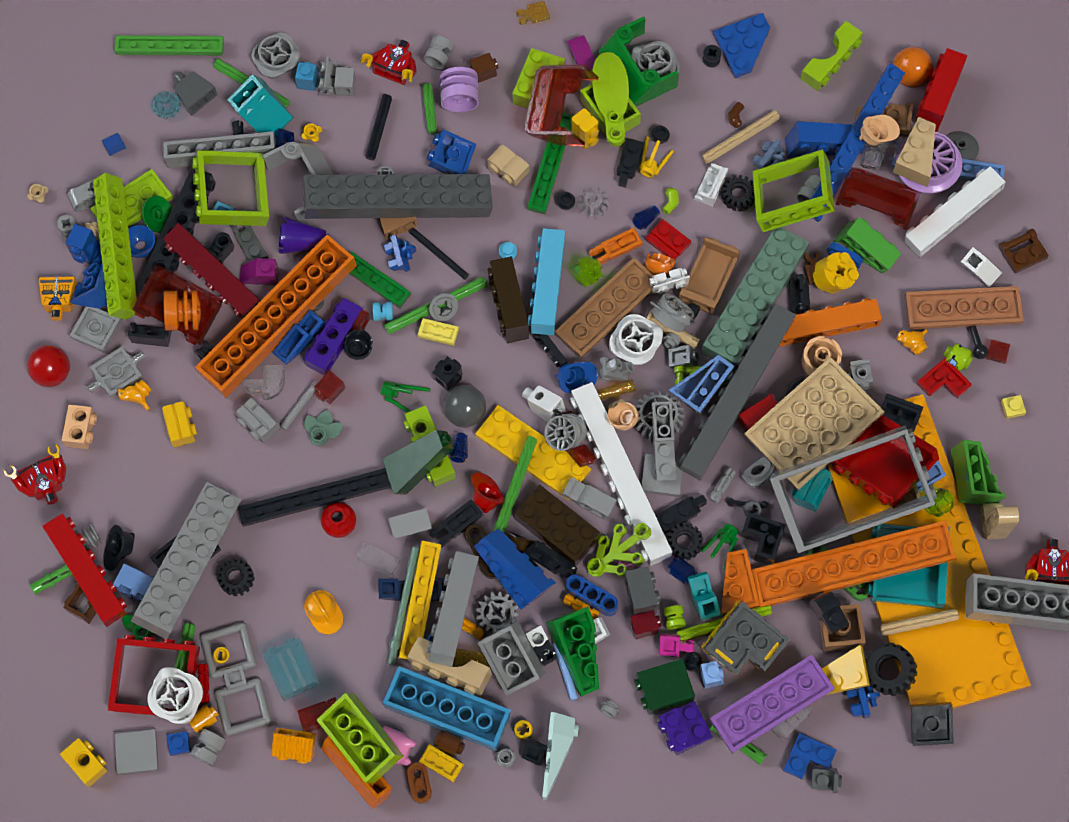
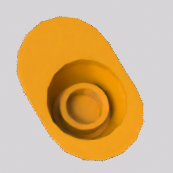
[304,590,343,634]

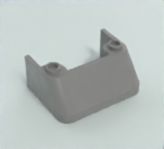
[263,142,334,223]

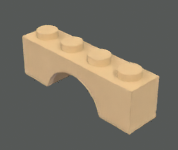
[407,636,492,695]

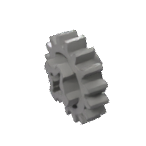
[476,591,519,633]

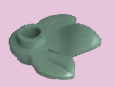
[304,410,343,446]

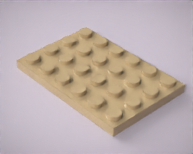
[744,357,884,491]

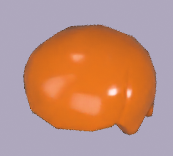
[645,253,676,275]

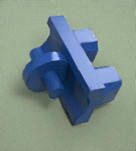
[384,235,416,272]
[846,686,881,719]

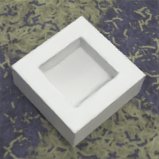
[594,617,610,644]

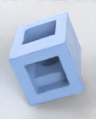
[700,661,724,689]

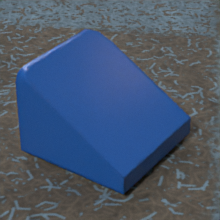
[102,133,126,156]

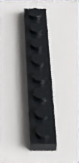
[238,468,392,527]

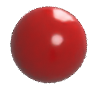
[27,345,70,387]

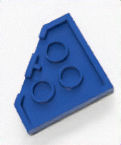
[713,13,770,78]

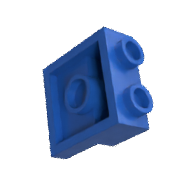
[426,129,476,174]

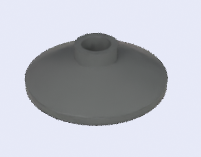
[942,131,979,160]

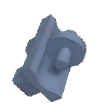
[753,139,785,169]

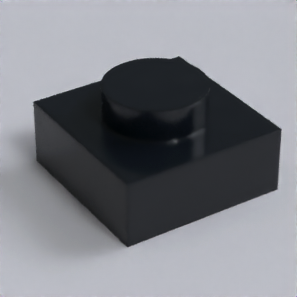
[521,738,548,766]

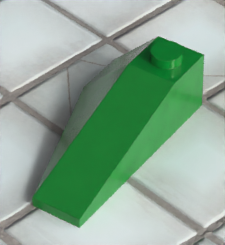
[546,607,599,696]

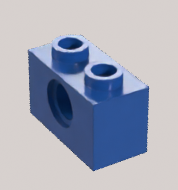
[65,224,99,264]

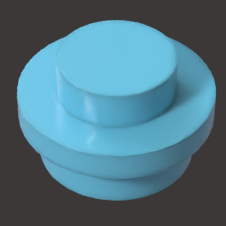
[499,242,517,258]

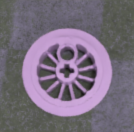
[895,132,962,193]

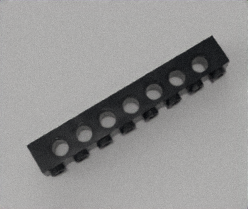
[136,167,216,309]

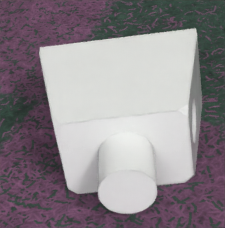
[522,386,567,422]

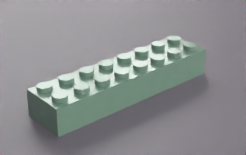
[701,227,810,372]

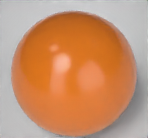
[893,47,933,87]

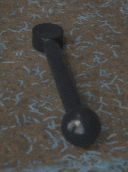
[727,498,768,508]

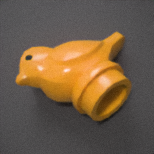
[896,329,928,356]
[117,380,152,411]

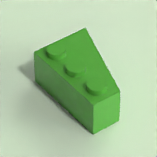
[832,217,901,274]
[951,440,1006,505]

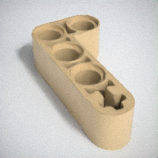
[980,502,1019,540]

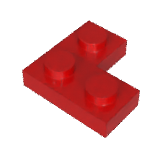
[917,357,972,399]

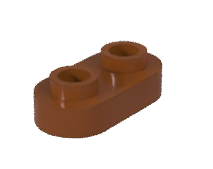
[407,762,432,804]

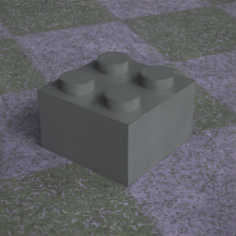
[624,566,661,615]

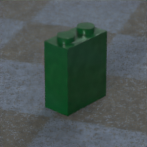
[634,658,695,714]

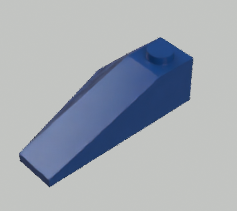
[71,243,107,309]

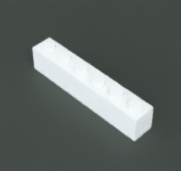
[904,166,1006,258]

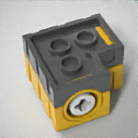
[700,601,790,675]

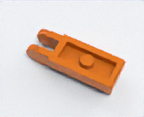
[589,228,643,266]

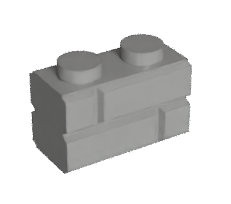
[236,397,280,443]

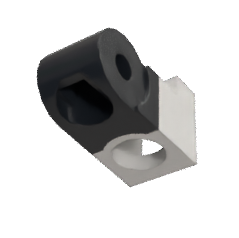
[525,626,557,667]

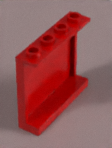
[832,415,939,508]

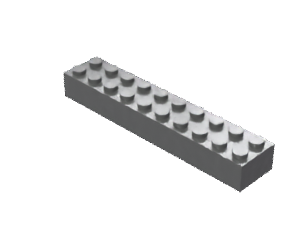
[302,174,493,219]

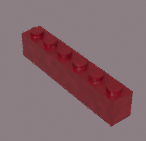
[163,223,261,317]

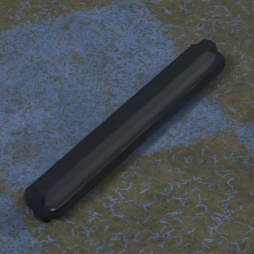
[365,94,392,161]

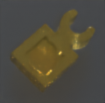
[516,1,550,25]

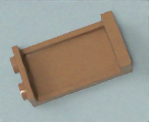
[679,237,740,315]

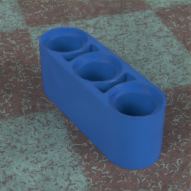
[566,575,618,616]

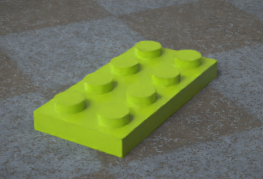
[90,169,173,228]

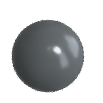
[443,385,486,428]

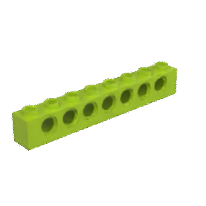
[93,173,138,320]

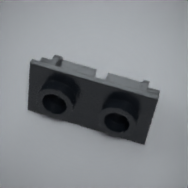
[789,274,810,314]

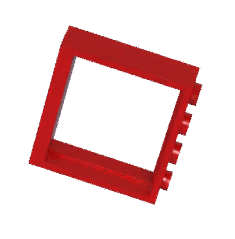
[108,635,200,716]

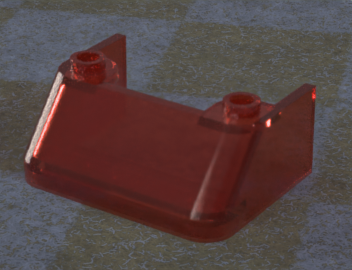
[524,65,599,146]
[835,167,921,230]

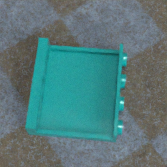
[868,524,950,609]

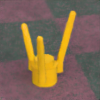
[639,136,674,178]

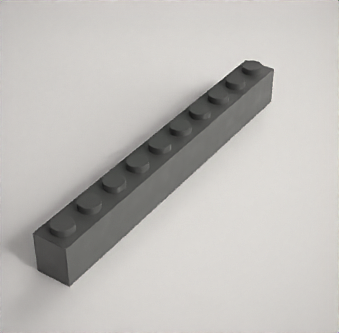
[679,304,796,480]

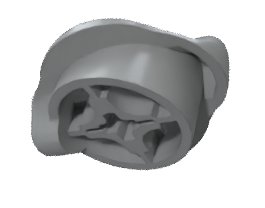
[252,33,301,78]
[631,41,680,78]
[650,293,696,332]

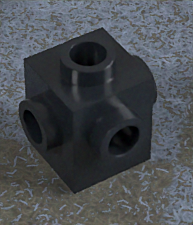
[432,356,463,391]

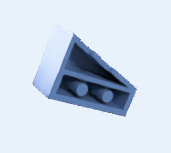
[669,355,734,414]
[113,564,154,603]

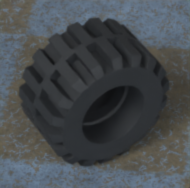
[865,642,918,696]

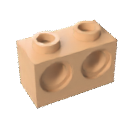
[61,405,97,449]

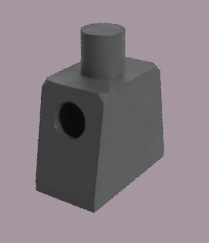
[173,72,217,116]

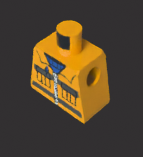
[39,277,78,321]

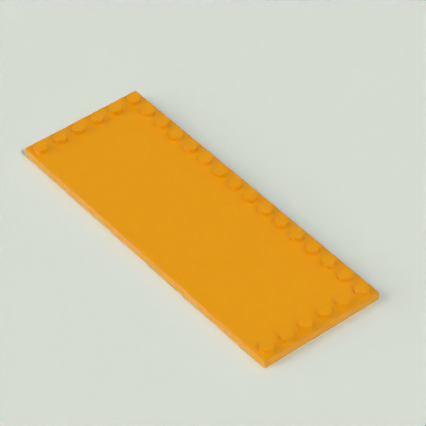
[826,395,1031,709]

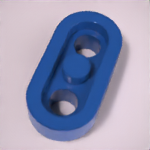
[827,242,863,269]

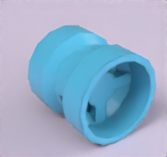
[373,302,393,321]

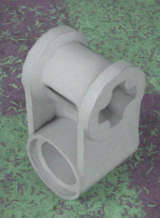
[67,180,95,212]

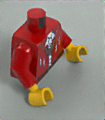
[360,40,417,86]
[4,444,67,505]
[1024,539,1069,585]

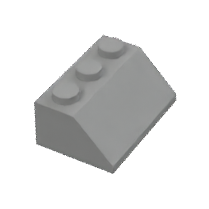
[478,620,546,696]

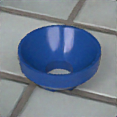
[128,225,156,258]

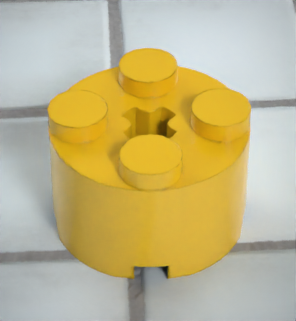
[813,252,859,294]

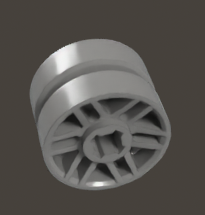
[544,413,587,451]

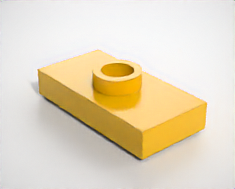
[419,744,464,783]

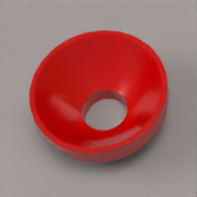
[321,502,357,538]

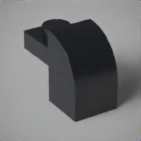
[810,591,849,634]

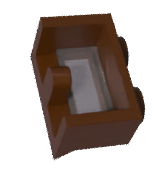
[63,582,97,624]

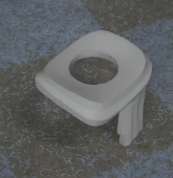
[742,457,776,491]

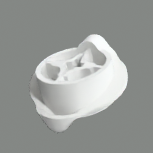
[609,314,663,365]
[148,667,203,724]

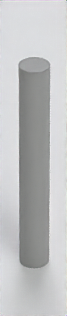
[280,381,320,431]

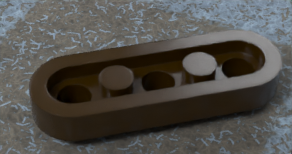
[465,524,497,579]

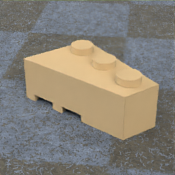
[893,117,936,187]

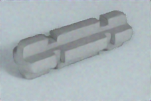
[709,467,736,503]

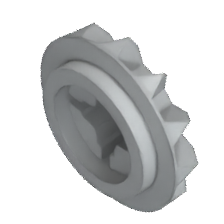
[428,292,458,321]

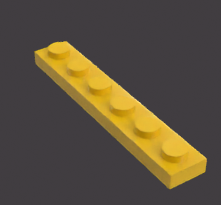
[398,541,441,660]

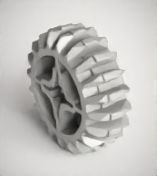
[635,391,685,441]

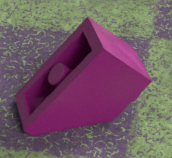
[240,259,279,285]

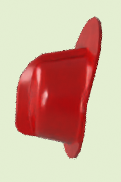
[471,473,505,513]

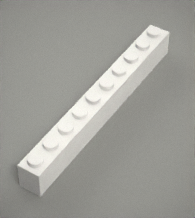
[569,382,672,566]

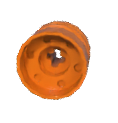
[164,290,201,331]

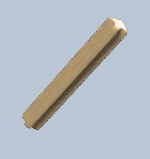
[880,609,959,636]

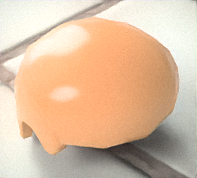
[607,402,639,431]

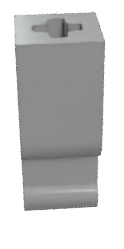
[562,477,617,520]

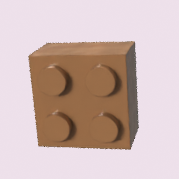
[818,604,866,652]

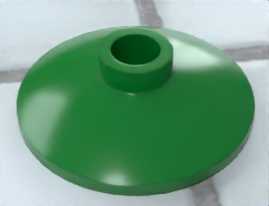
[142,196,172,233]

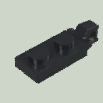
[617,138,644,188]
[655,495,707,534]
[525,540,578,578]

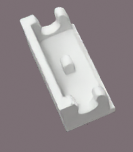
[694,164,728,207]

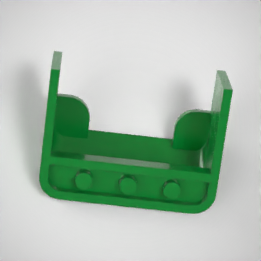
[599,16,679,106]

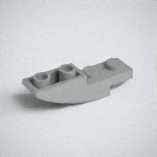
[652,401,676,481]

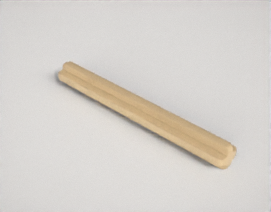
[702,110,780,164]

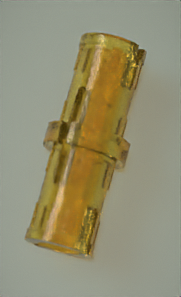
[596,379,636,401]

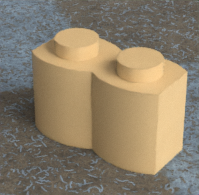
[487,145,530,186]

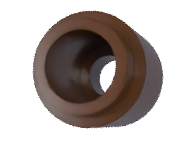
[434,730,465,757]

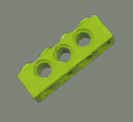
[403,405,456,487]

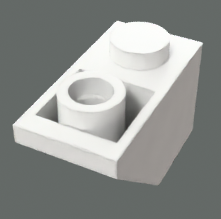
[960,247,1002,287]

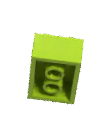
[512,48,565,115]
[580,84,641,137]

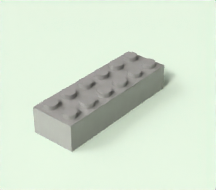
[965,573,1069,632]

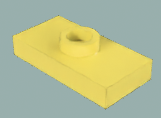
[418,318,459,346]

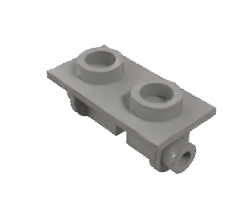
[317,56,338,96]

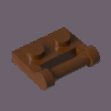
[999,228,1049,274]

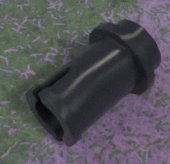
[232,120,244,135]

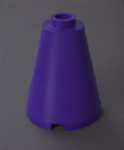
[279,217,329,254]

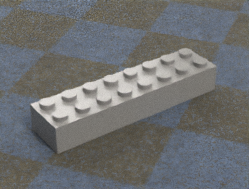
[131,482,241,639]

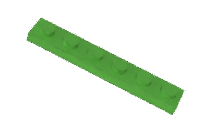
[115,35,224,56]

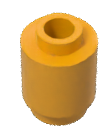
[189,704,219,733]

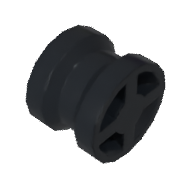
[703,45,721,68]
[194,341,214,360]

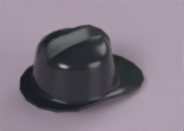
[103,525,135,571]

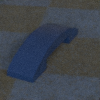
[378,578,447,601]

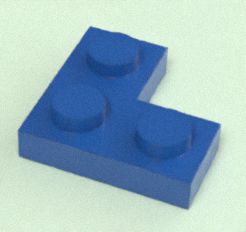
[783,733,837,780]

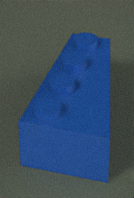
[785,121,869,158]
[474,528,556,610]

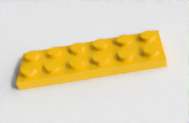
[475,405,591,501]

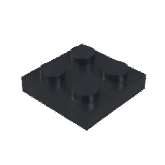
[910,702,954,746]

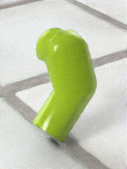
[662,188,679,215]

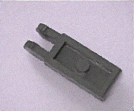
[230,225,268,262]

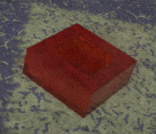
[353,310,370,330]
[986,339,1010,364]
[569,445,597,467]

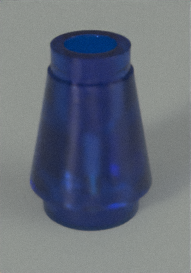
[632,205,660,230]
[449,433,468,463]

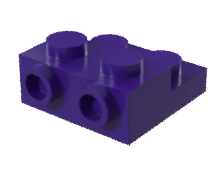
[657,701,713,755]

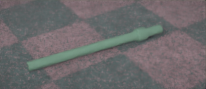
[387,547,420,665]

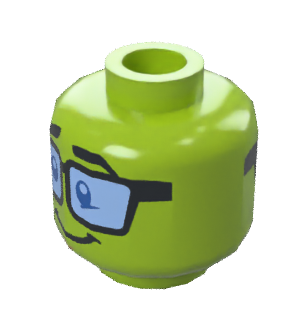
[944,343,974,371]

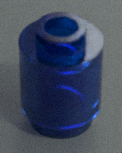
[668,557,698,585]

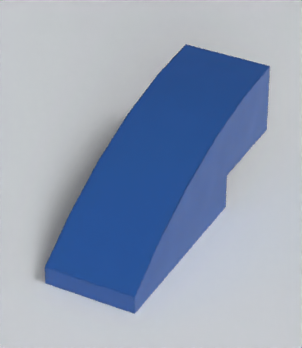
[272,310,325,365]

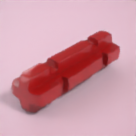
[198,664,210,703]

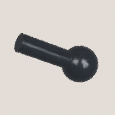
[969,325,988,359]

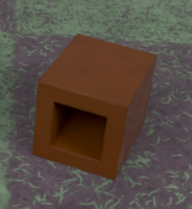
[469,53,499,83]

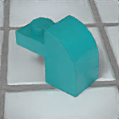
[687,571,721,621]

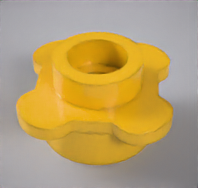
[301,123,322,142]

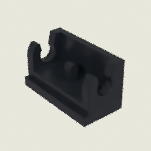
[127,322,172,347]
[881,394,923,432]

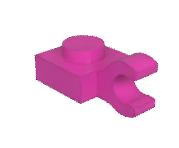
[659,633,694,656]

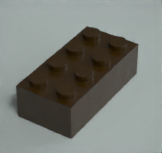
[487,256,529,343]
[515,485,600,567]

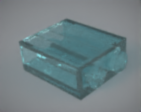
[263,638,320,701]

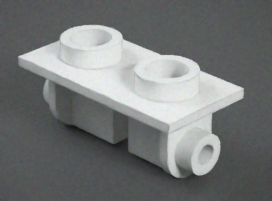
[649,268,690,294]

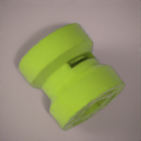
[663,605,686,630]

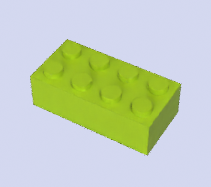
[317,693,404,783]

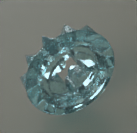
[152,92,181,119]

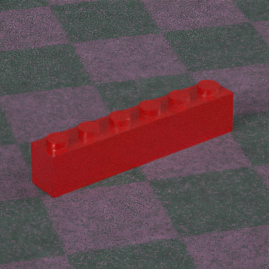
[42,513,127,627]

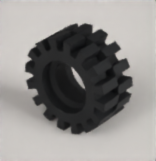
[722,175,755,211]
[667,523,703,561]
[217,558,255,596]

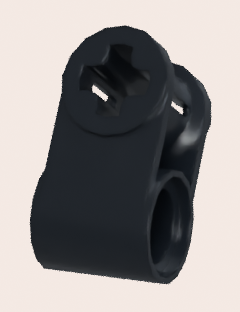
[205,232,234,264]

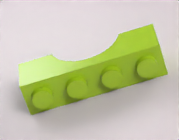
[800,21,863,91]

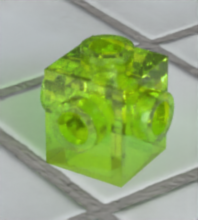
[570,256,603,287]

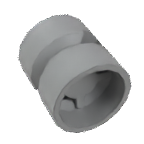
[423,35,454,70]
[796,174,821,203]
[190,729,226,766]

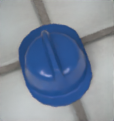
[555,361,598,393]

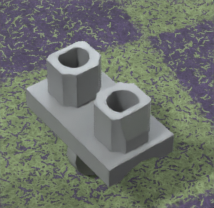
[600,357,634,383]

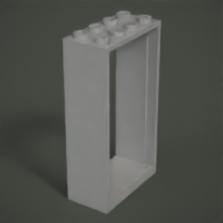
[770,425,937,553]

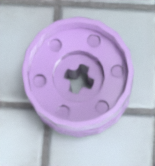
[440,67,479,113]

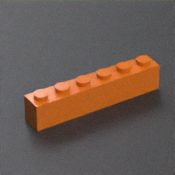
[779,298,882,347]

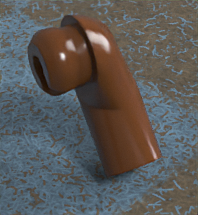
[728,102,744,128]

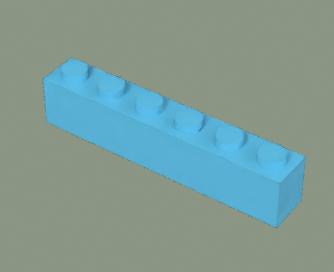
[528,228,565,335]

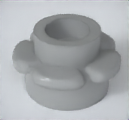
[662,332,681,349]
[600,700,619,718]
[496,748,516,768]

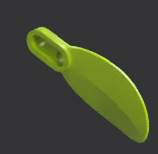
[592,52,629,146]

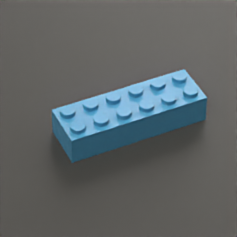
[383,666,511,752]

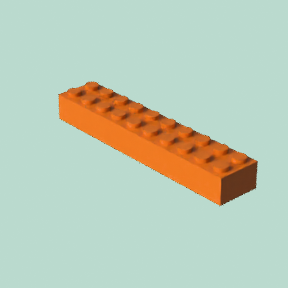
[195,235,357,398]

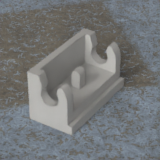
[388,508,432,539]

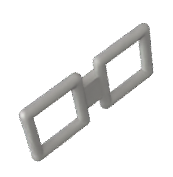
[200,622,271,736]

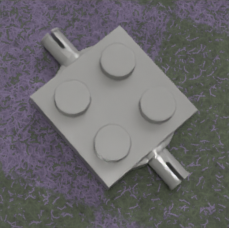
[87,346,146,398]

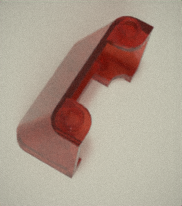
[132,265,223,345]

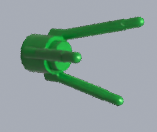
[381,381,430,413]
[701,524,738,570]

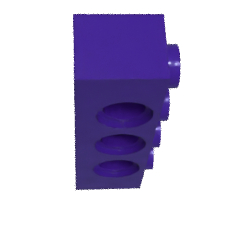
[304,298,365,376]

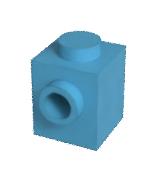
[295,62,319,91]

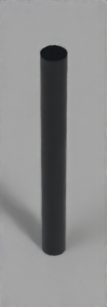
[410,228,469,280]

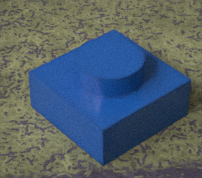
[167,731,191,756]

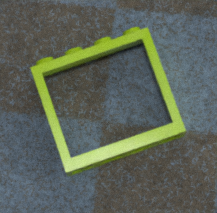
[753,149,835,232]
[192,150,269,226]

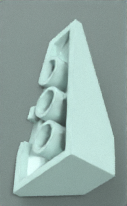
[542,712,579,801]

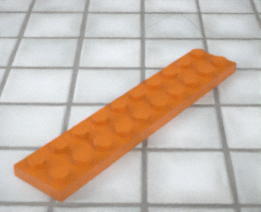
[752,520,957,607]

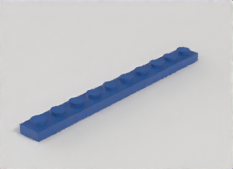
[810,63,905,222]

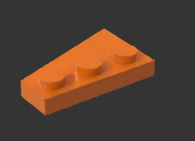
[721,549,760,615]

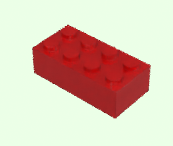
[915,48,968,132]

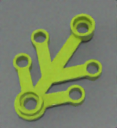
[587,522,651,578]

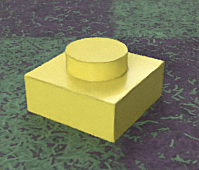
[1001,395,1026,419]

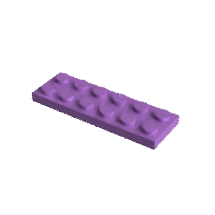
[710,655,835,754]

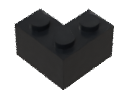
[741,512,786,565]

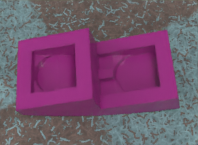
[567,35,595,74]

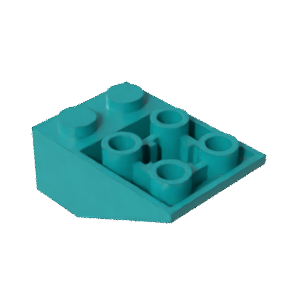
[227,74,294,136]

